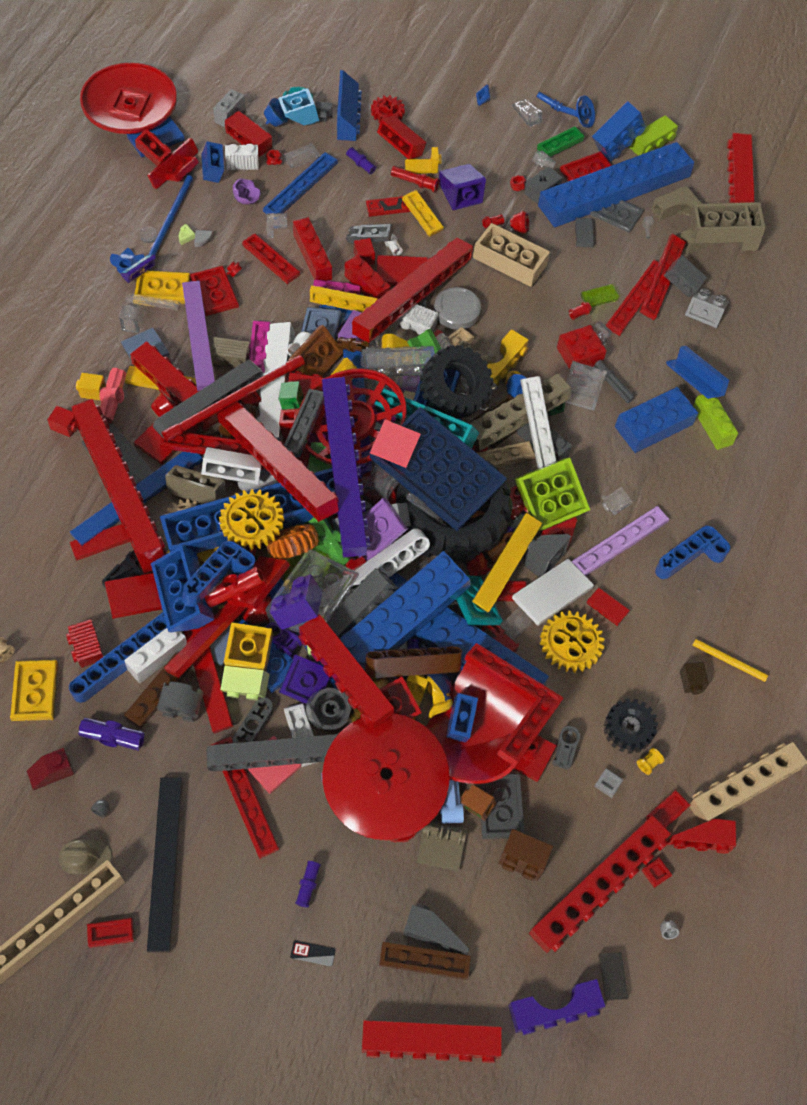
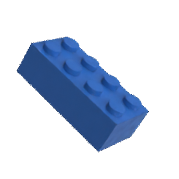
[615,387,698,453]

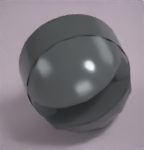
[90,799,110,818]

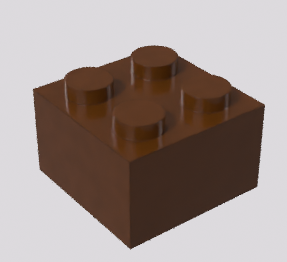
[498,829,553,881]

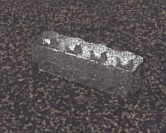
[360,346,435,377]

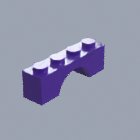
[508,979,606,1035]

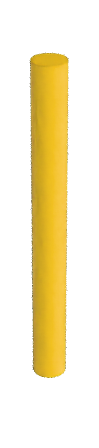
[692,639,768,682]

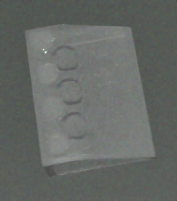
[266,550,359,632]

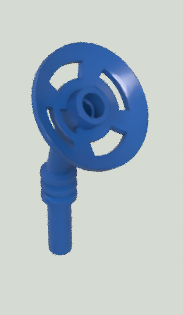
[536,92,595,128]

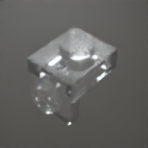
[601,486,633,515]

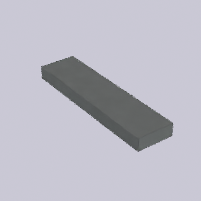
[284,389,324,458]

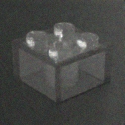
[566,361,607,411]

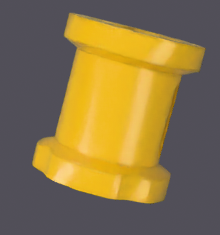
[636,748,664,775]

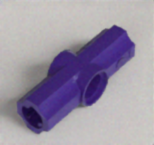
[78,717,145,751]

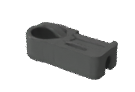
[552,726,580,770]

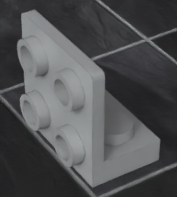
[685,288,729,328]

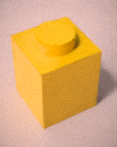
[76,373,106,401]

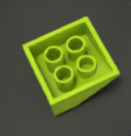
[514,457,590,531]

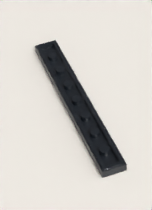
[147,777,182,953]

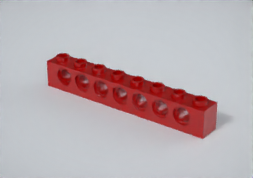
[529,815,671,953]

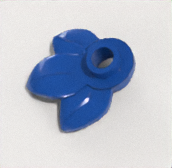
[110,248,144,274]

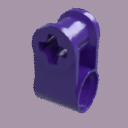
[266,622,302,657]

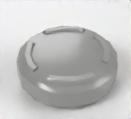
[434,287,481,330]

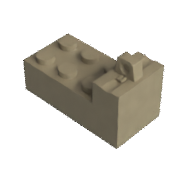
[690,202,765,251]

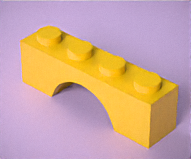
[487,329,529,391]

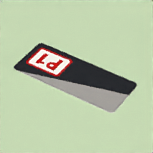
[290,941,335,966]

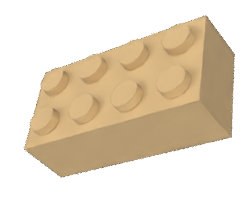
[473,223,550,287]

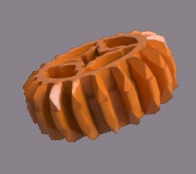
[266,524,319,559]

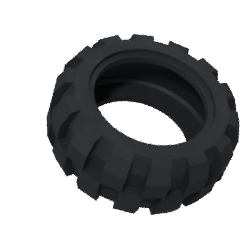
[396,460,513,563]

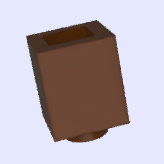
[461,784,497,821]

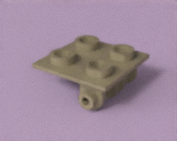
[416,822,466,872]

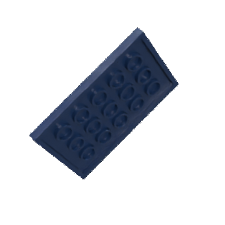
[369,407,507,531]

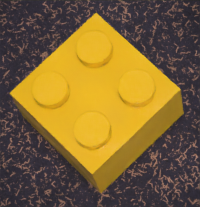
[224,622,273,672]

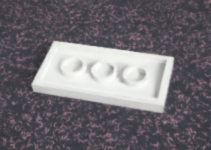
[512,559,594,626]

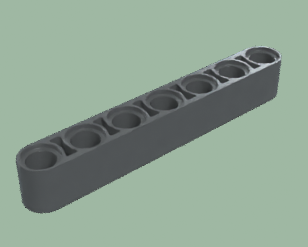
[153,360,264,438]
[206,734,338,771]

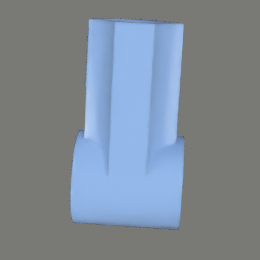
[440,780,464,824]

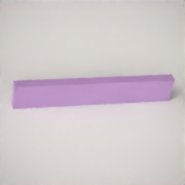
[572,506,669,576]

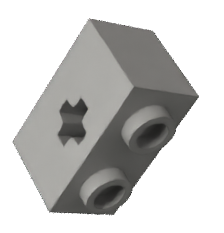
[213,89,245,127]

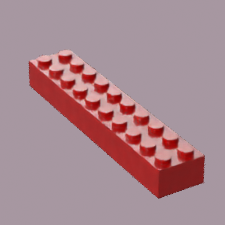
[71,399,167,574]

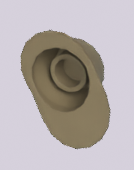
[59,839,112,875]

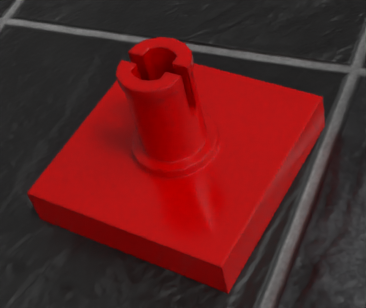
[514,736,557,782]

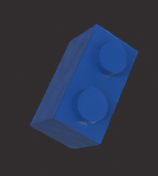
[201,141,224,183]
[446,693,478,743]

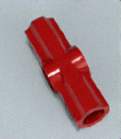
[204,567,265,607]

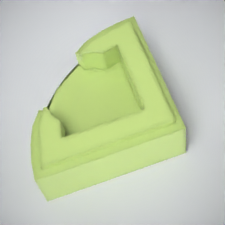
[179,224,195,245]

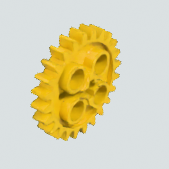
[219,489,284,550]
[540,611,605,673]

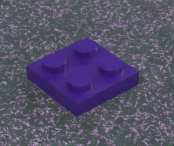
[279,655,330,704]

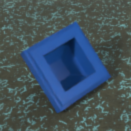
[476,85,490,106]

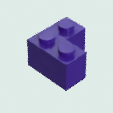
[270,574,323,630]

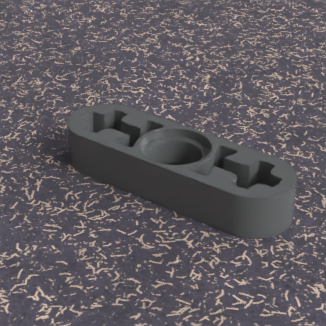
[233,698,273,743]

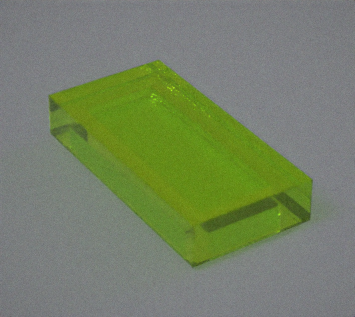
[581,284,619,307]

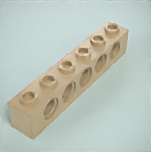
[690,742,807,824]

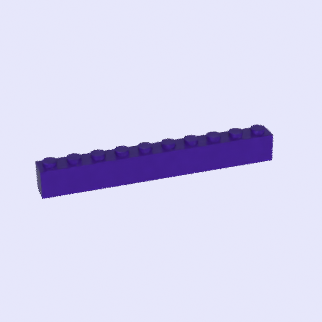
[322,377,370,558]

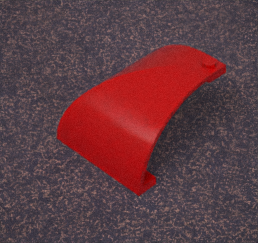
[425,643,564,784]

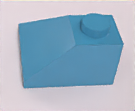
[278,88,319,126]

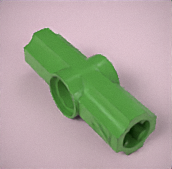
[308,517,352,571]

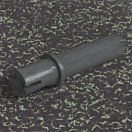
[593,360,634,403]

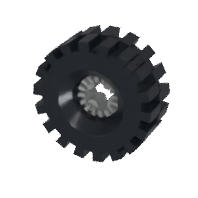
[604,698,658,754]

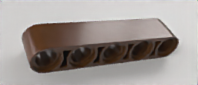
[365,646,463,678]

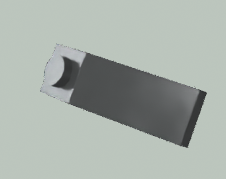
[403,904,469,955]

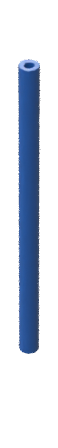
[148,175,193,256]

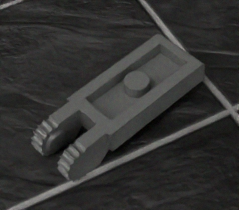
[346,224,393,243]

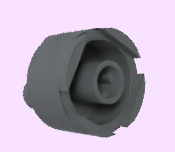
[157,682,204,722]
[306,688,351,730]

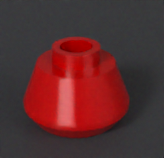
[510,211,530,234]

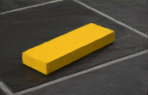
[402,190,444,237]

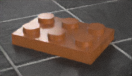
[288,325,343,376]

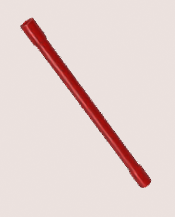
[162,355,305,442]

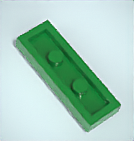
[537,126,584,159]

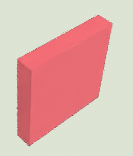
[370,420,421,468]
[247,736,301,794]

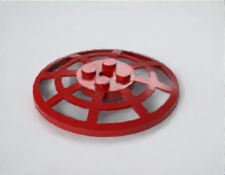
[298,369,407,465]

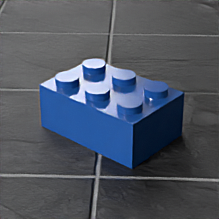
[592,101,646,162]

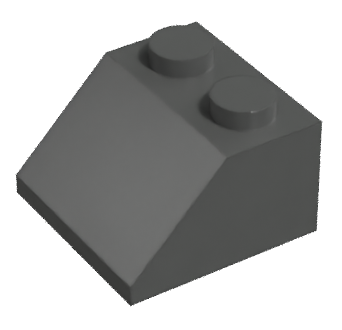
[524,534,571,577]

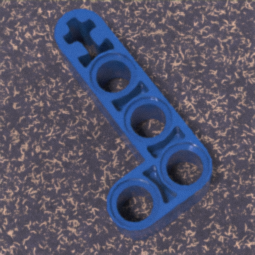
[655,526,730,579]
[182,541,255,607]

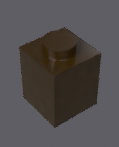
[680,662,709,695]

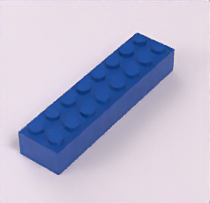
[340,551,471,671]

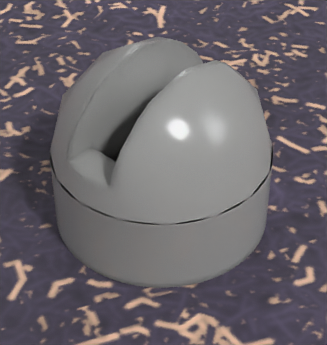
[660,920,679,940]

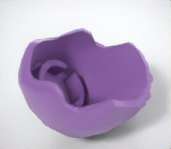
[233,178,261,205]

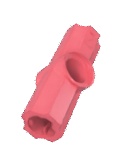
[99,368,127,423]

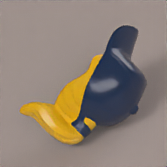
[423,673,453,718]

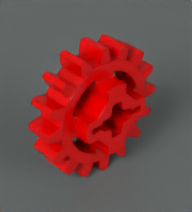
[371,95,405,123]

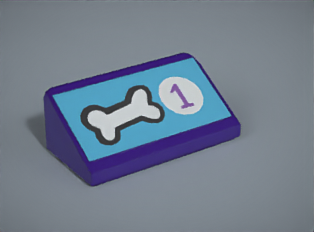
[121,255,156,283]

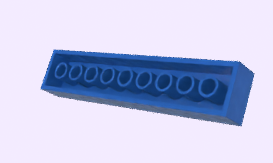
[538,142,694,228]
[160,468,337,553]
[389,573,549,686]

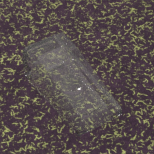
[512,99,542,127]

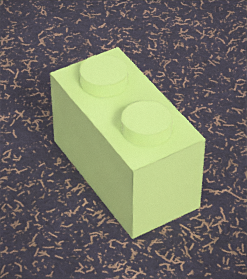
[220,666,270,701]

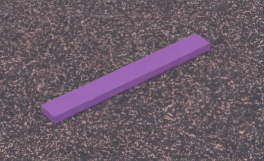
[182,281,215,391]

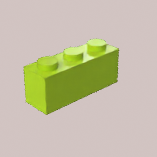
[629,115,678,156]
[693,394,738,450]

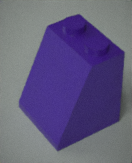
[439,164,486,210]

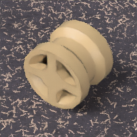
[0,637,15,663]

